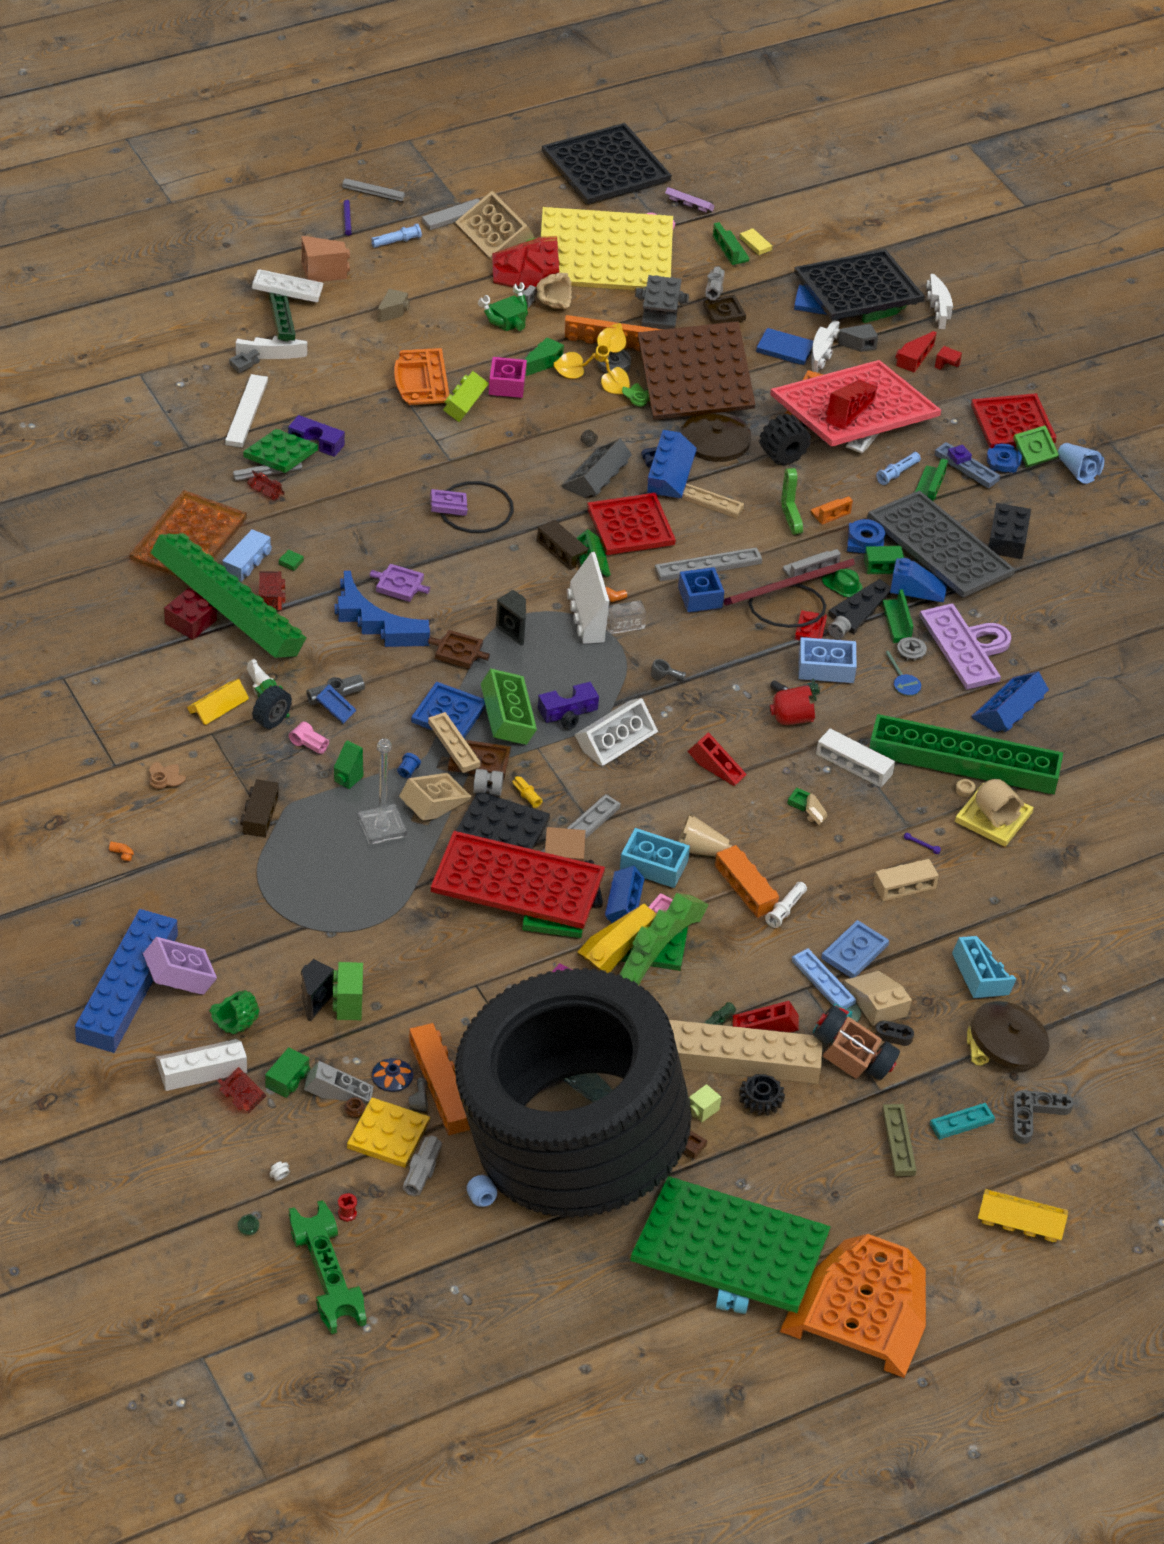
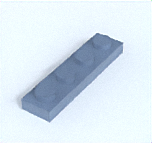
[934,442,1000,489]

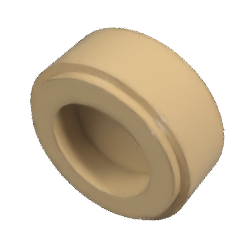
[956,779,975,798]

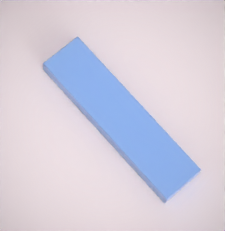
[792,948,856,1009]

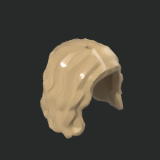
[536,273,572,309]

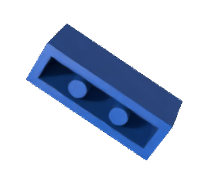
[605,866,644,923]

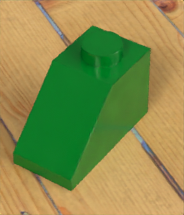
[334,740,364,789]

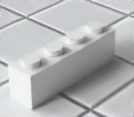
[816,729,895,787]

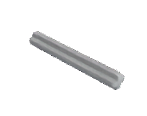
[342,178,405,201]
[233,462,302,481]

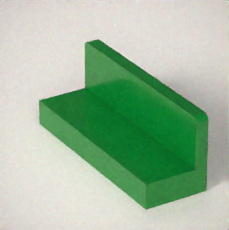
[712,222,750,265]
[915,458,948,502]
[576,529,611,577]
[882,589,914,643]

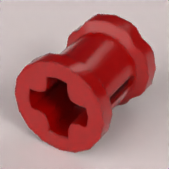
[338,1193,357,1222]

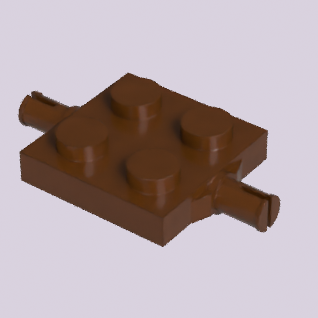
[428,630,490,669]

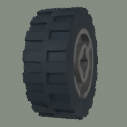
[252,685,292,729]

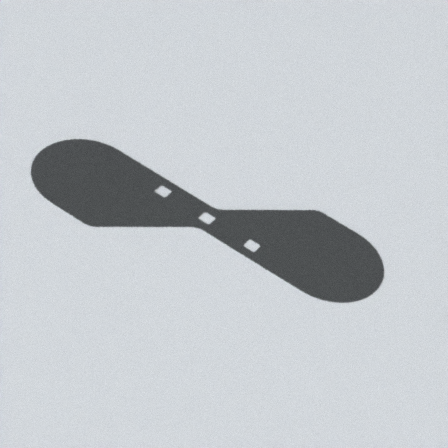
[257,611,627,933]

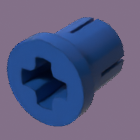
[397,753,421,778]

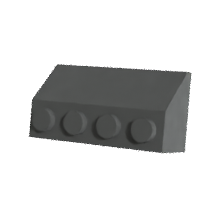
[562,438,632,498]

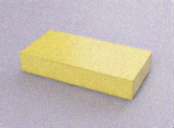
[739,228,772,255]

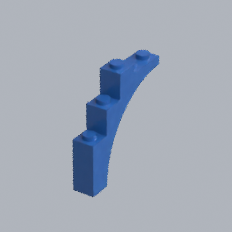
[334,571,430,647]

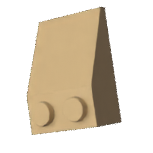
[399,773,472,821]
[843,971,912,1026]

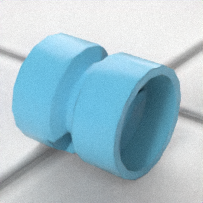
[716,1289,749,1315]

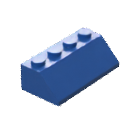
[647,430,697,498]
[971,671,1049,732]

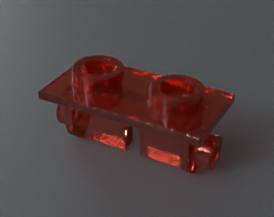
[248,470,285,500]

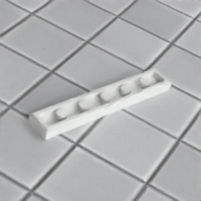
[225,374,268,448]

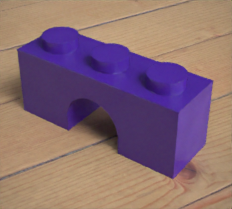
[288,415,345,457]
[537,682,599,723]

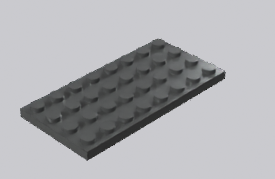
[867,490,1016,597]

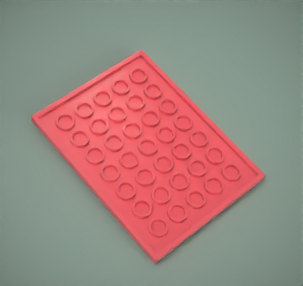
[770,360,941,447]

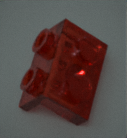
[217,1067,267,1113]

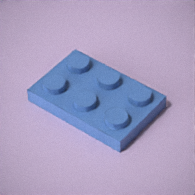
[821,920,889,978]

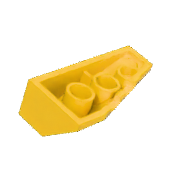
[577,904,657,973]

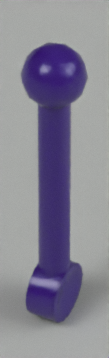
[904,833,941,854]

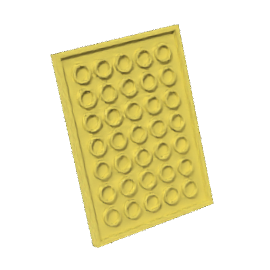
[541,207,673,290]

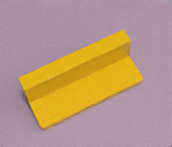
[187,679,249,725]

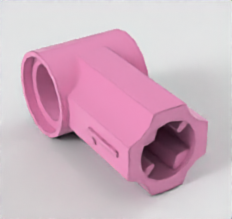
[289,722,329,754]

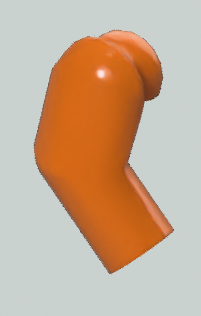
[605,587,627,602]
[109,841,134,861]

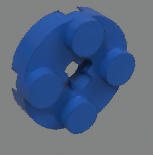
[986,444,1022,473]

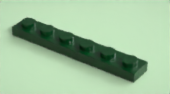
[268,292,296,342]

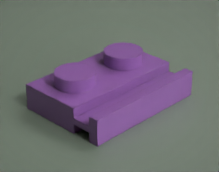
[430,489,468,516]

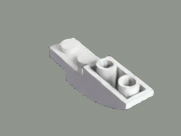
[926,274,953,329]
[811,320,840,372]

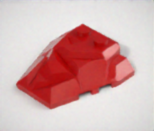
[492,236,560,290]

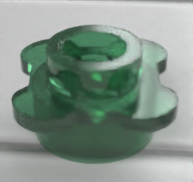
[807,678,820,701]

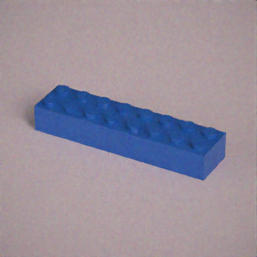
[75,909,178,1053]

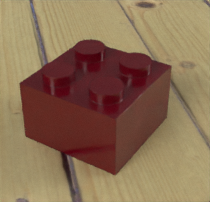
[164,588,217,640]

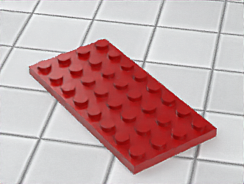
[430,831,605,929]

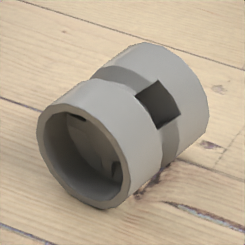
[473,769,504,796]

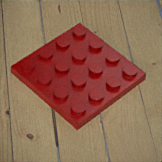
[971,393,1057,449]
[587,493,676,555]

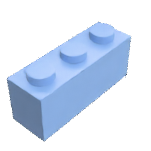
[223,529,272,582]

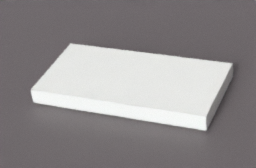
[252,269,324,302]

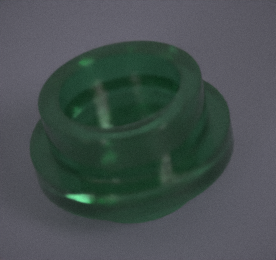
[238,1214,259,1235]

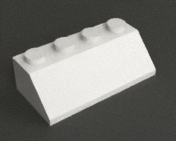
[574,698,658,766]
[155,1039,247,1091]

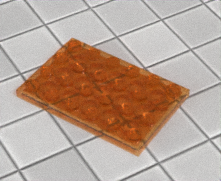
[129,490,247,578]

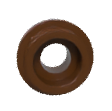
[344,1097,365,1118]

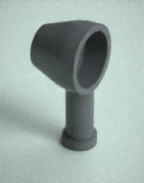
[651,659,686,681]
[409,1078,428,1112]

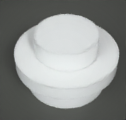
[269,1162,290,1181]

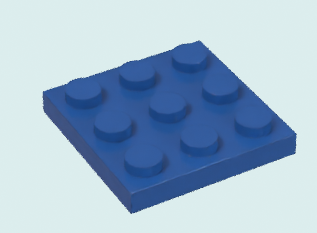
[411,681,486,738]

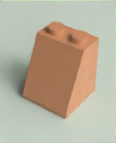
[301,236,350,282]

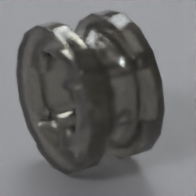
[580,429,598,447]

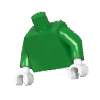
[478,282,528,331]

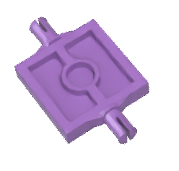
[370,564,430,602]

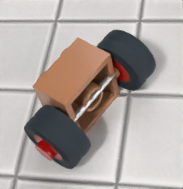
[813,1005,900,1080]

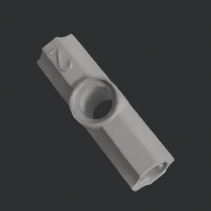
[705,267,725,300]
[403,1135,442,1197]

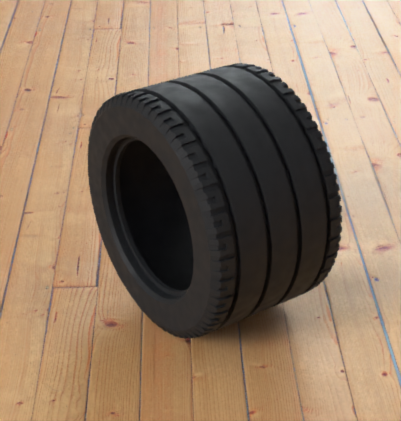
[455,968,692,1218]

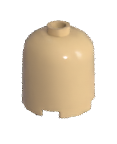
[976,779,1024,828]

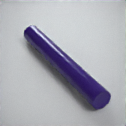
[343,200,352,235]

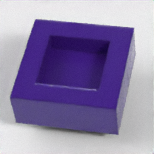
[947,444,972,465]

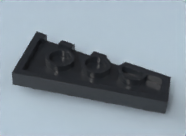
[828,579,892,635]

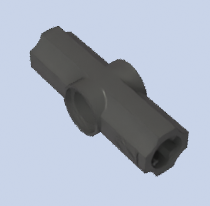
[306,674,365,705]

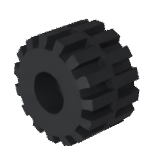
[759,414,811,466]

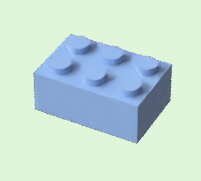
[799,637,857,683]

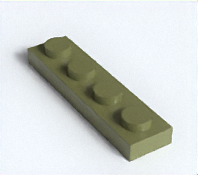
[882,1104,917,1176]

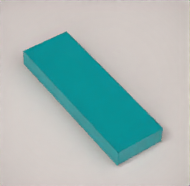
[930,1103,995,1140]

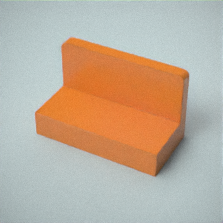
[811,496,853,525]

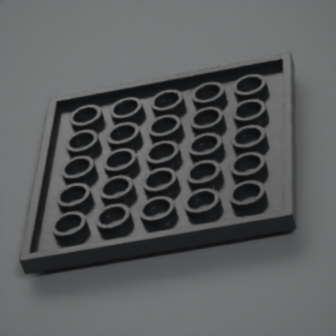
[541,123,672,204]
[794,249,925,320]

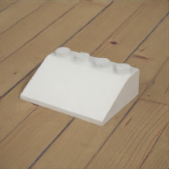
[567,552,609,644]

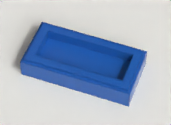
[316,685,356,724]

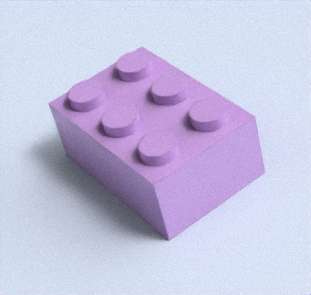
[143,937,217,995]

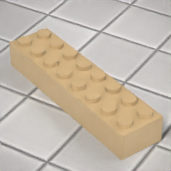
[669,1020,822,1084]

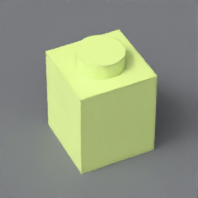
[689,1084,721,1122]

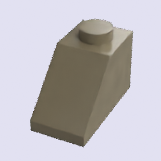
[378,289,410,322]

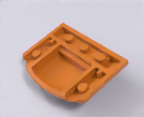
[394,348,449,405]

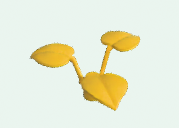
[554,323,629,395]

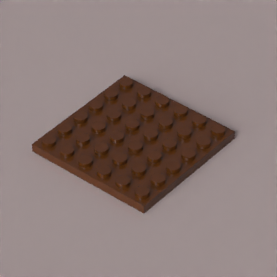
[638,321,756,420]

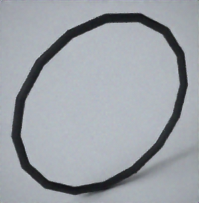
[439,481,514,533]
[748,583,827,628]

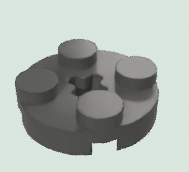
[597,350,631,374]

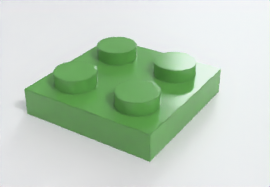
[1013,425,1059,468]

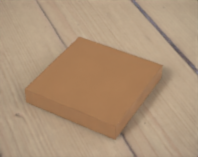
[545,827,586,862]

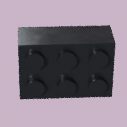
[988,503,1031,559]

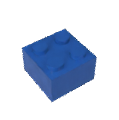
[678,567,724,612]

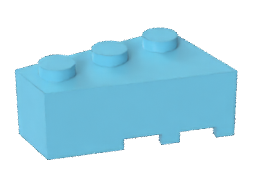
[952,936,1016,998]

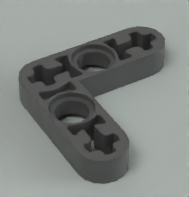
[1013,1090,1074,1144]

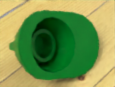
[822,569,863,598]

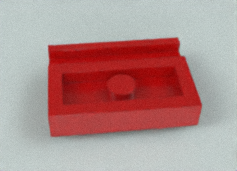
[795,610,827,641]

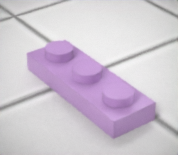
[665,187,715,213]

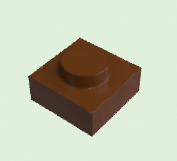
[684,1130,707,1159]

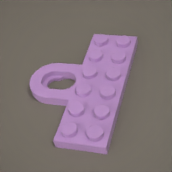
[919,603,1011,690]

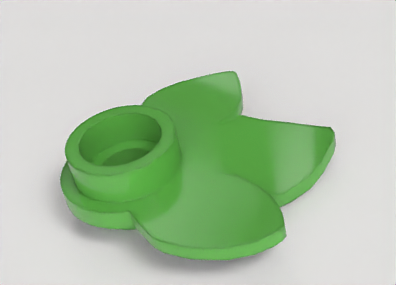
[622,383,649,407]

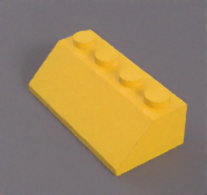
[978,1189,1068,1242]

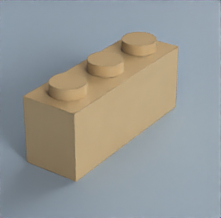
[873,859,939,901]

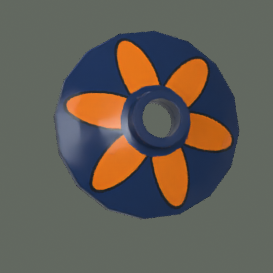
[372,1058,413,1092]

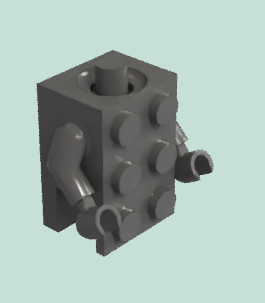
[635,275,689,330]

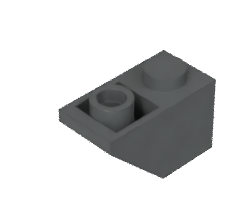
[838,324,878,352]

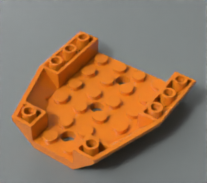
[780,1234,926,1378]

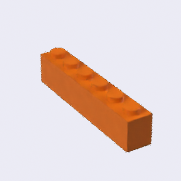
[409,1023,470,1135]

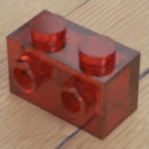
[259,571,285,610]

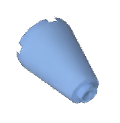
[1058,443,1105,484]

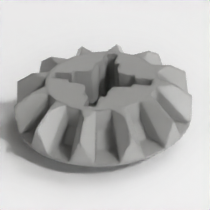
[897,637,927,661]

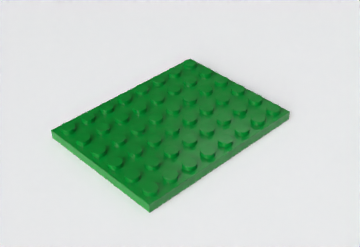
[630,1176,831,1313]

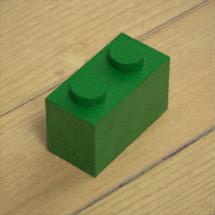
[864,546,904,574]
[265,1047,311,1098]

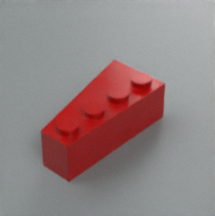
[825,379,878,430]

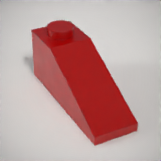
[895,331,937,373]
[687,732,747,786]
[733,1001,799,1033]

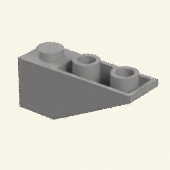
[304,1061,374,1104]

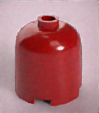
[769,685,815,725]

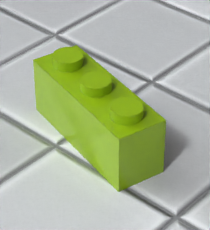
[443,371,489,422]

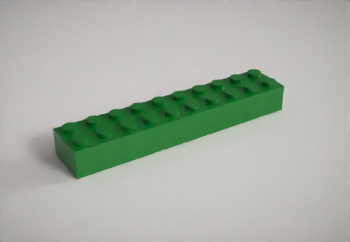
[150,533,307,658]
[869,714,1063,795]

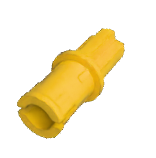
[512,776,543,808]

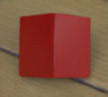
[935,346,962,370]

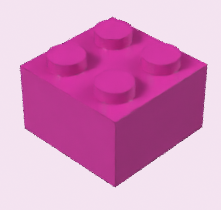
[489,357,527,398]

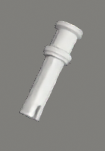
[765,882,807,928]

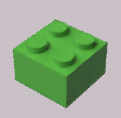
[333,962,363,1021]

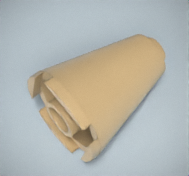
[678,814,732,857]

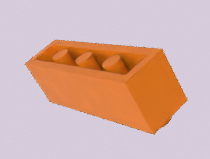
[715,845,779,918]

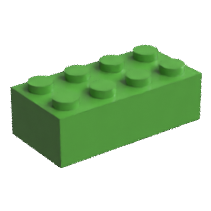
[481,668,537,745]

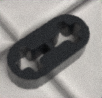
[875,1021,914,1046]

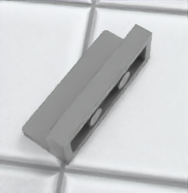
[783,549,841,578]

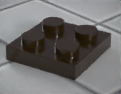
[703,295,746,324]

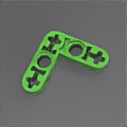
[781,468,803,535]

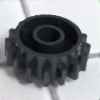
[739,1074,785,1116]

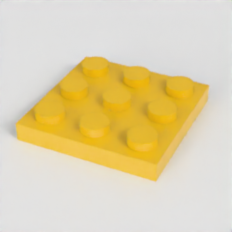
[347,1097,430,1168]

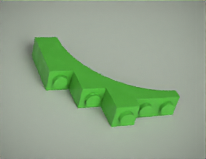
[620,893,709,986]

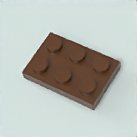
[448,740,511,779]

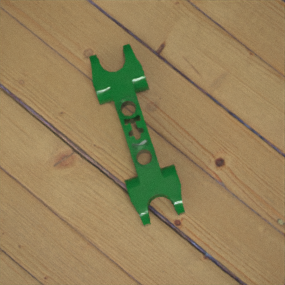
[288,1200,367,1334]

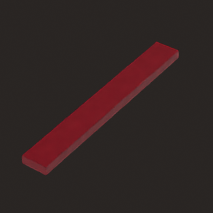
[723,558,855,606]

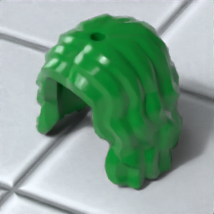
[209,990,260,1034]

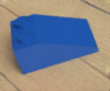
[890,558,947,602]

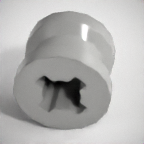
[828,616,851,639]

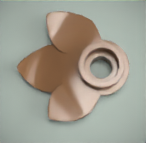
[149,762,186,789]

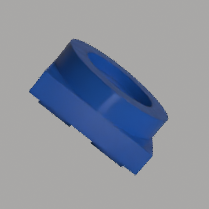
[847,519,885,553]

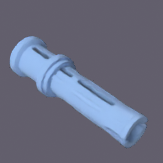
[371,224,422,248]
[876,452,921,485]

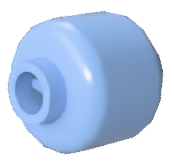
[466,1175,498,1207]

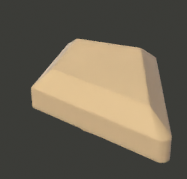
[806,794,827,825]

